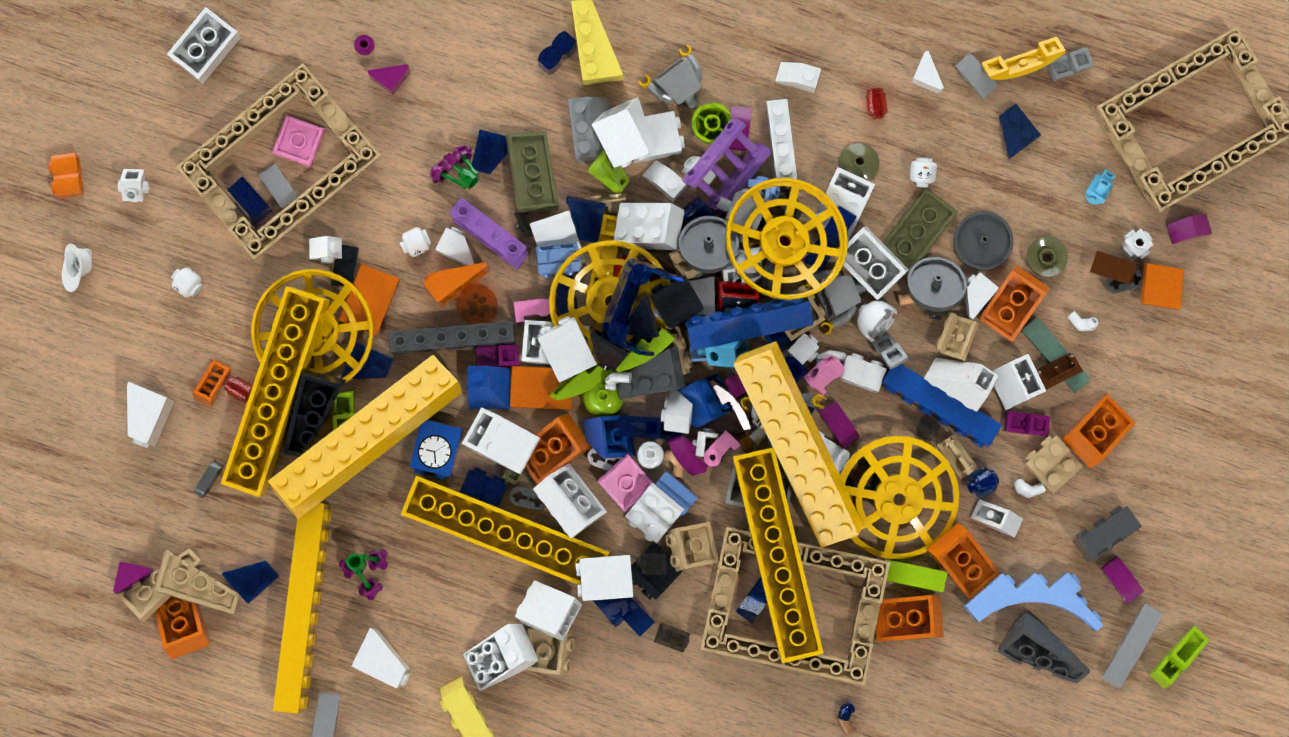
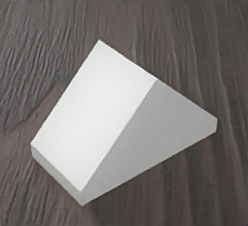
[911,51,944,94]

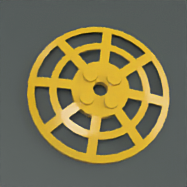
[725,178,848,300]
[549,240,669,363]
[251,269,374,383]
[840,435,959,559]

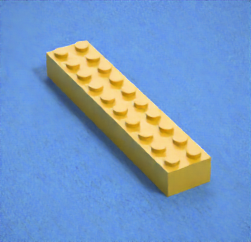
[221,286,330,497]
[733,341,863,548]
[268,355,462,520]
[733,447,824,663]
[401,476,610,585]
[273,503,332,714]

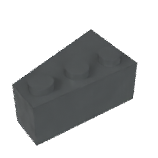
[617,346,685,400]
[1073,505,1142,562]

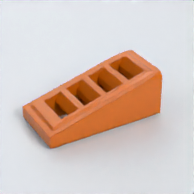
[192,359,231,407]

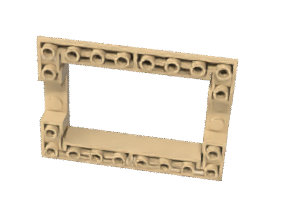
[1097,26,1289,212]
[176,63,381,260]
[700,527,890,686]

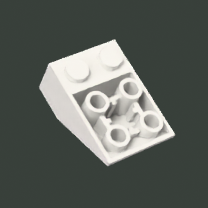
[814,167,875,241]
[521,320,590,365]
[924,358,999,412]
[462,407,540,475]
[463,624,539,691]

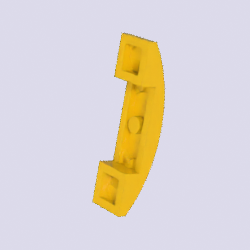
[982,36,1065,80]
[589,214,619,286]

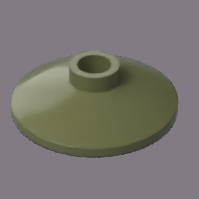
[838,143,879,181]
[1027,236,1068,277]

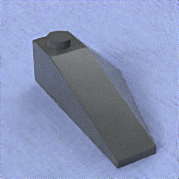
[998,613,1090,684]

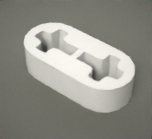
[587,448,622,471]

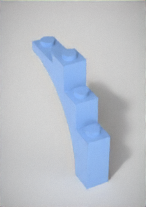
[963,572,1103,631]

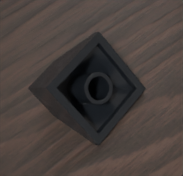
[626,291,660,340]
[588,326,628,371]

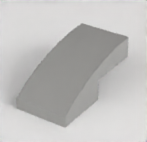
[1047,47,1094,82]
[954,53,999,99]
[259,164,298,210]
[872,333,909,369]

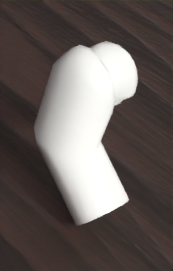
[1067,311,1099,331]
[815,350,846,365]
[604,372,632,391]
[1014,479,1045,498]

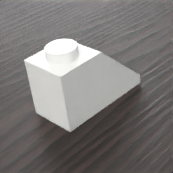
[775,62,821,93]
[642,160,687,202]
[435,227,474,266]
[965,273,999,320]
[971,499,1023,538]

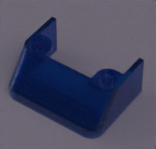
[601,258,684,356]

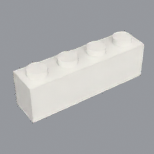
[766,99,797,179]

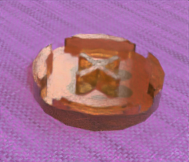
[457,285,498,325]

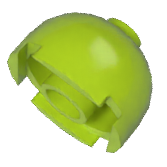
[692,103,732,144]
[583,381,624,417]

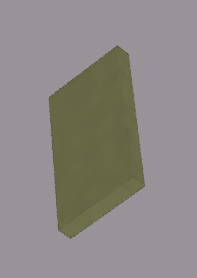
[505,132,559,213]
[883,188,958,276]

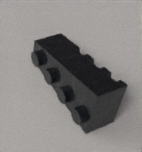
[283,370,346,457]

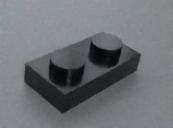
[331,245,359,287]

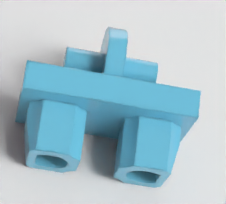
[1085,169,1115,204]

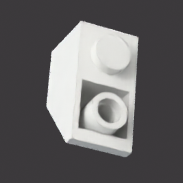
[661,390,693,434]

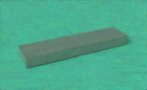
[1021,317,1091,393]

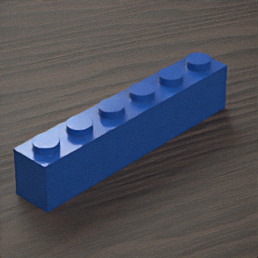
[685,297,813,351]
[882,364,1002,448]

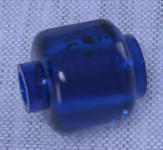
[967,468,999,498]

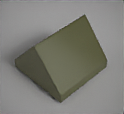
[501,468,526,486]

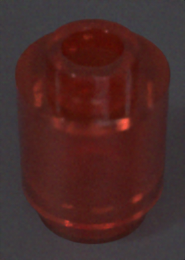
[865,88,888,119]
[224,376,253,404]

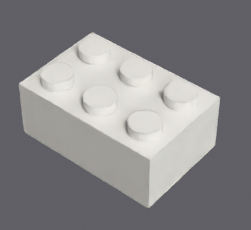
[167,7,241,84]
[614,203,684,250]
[835,226,909,300]
[533,463,607,538]

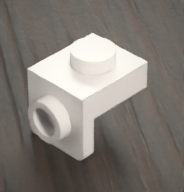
[692,428,719,458]

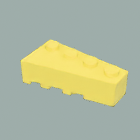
[571,0,623,86]
[439,676,494,737]

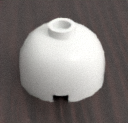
[857,300,897,342]

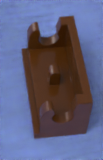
[1090,251,1139,285]
[1036,353,1083,390]

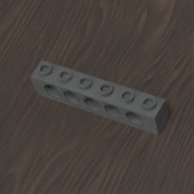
[389,321,516,355]

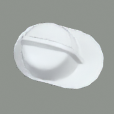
[62,244,92,292]

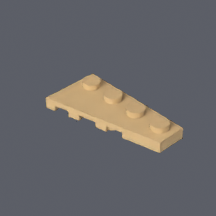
[117,548,204,623]
[153,550,240,615]

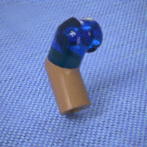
[837,703,855,735]

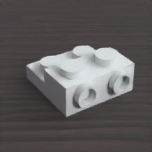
[625,483,685,543]

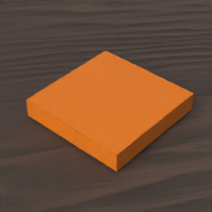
[1140,263,1184,310]

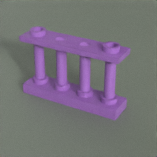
[682,118,772,215]
[449,197,530,270]

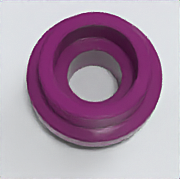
[354,35,375,56]

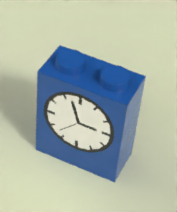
[410,420,463,481]

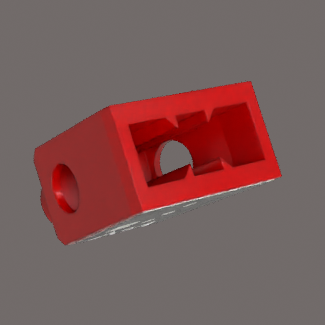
[715,281,759,312]

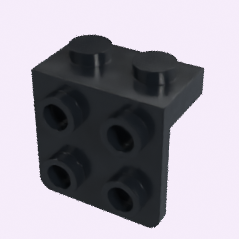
[648,273,704,328]
[631,543,683,600]

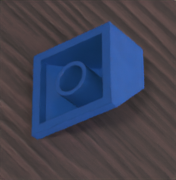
[467,366,510,409]
[583,415,635,458]

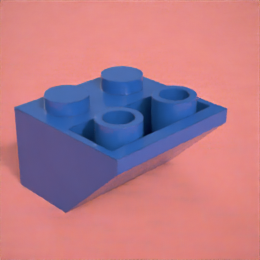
[679,373,733,429]

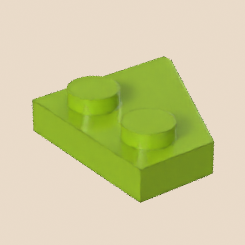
[588,149,630,193]

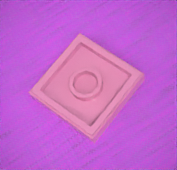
[272,115,325,167]
[597,454,654,512]

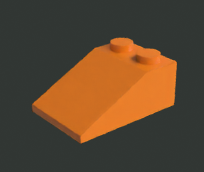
[423,262,490,308]
[979,265,1050,342]
[1062,394,1135,469]
[525,413,591,485]
[927,523,1001,600]
[875,595,944,642]
[155,596,211,660]

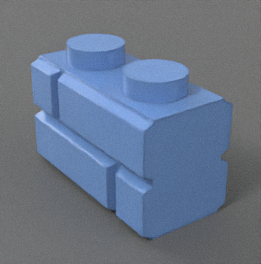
[535,243,580,278]
[655,471,698,517]

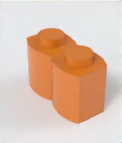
[48,153,84,199]

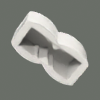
[838,353,886,393]

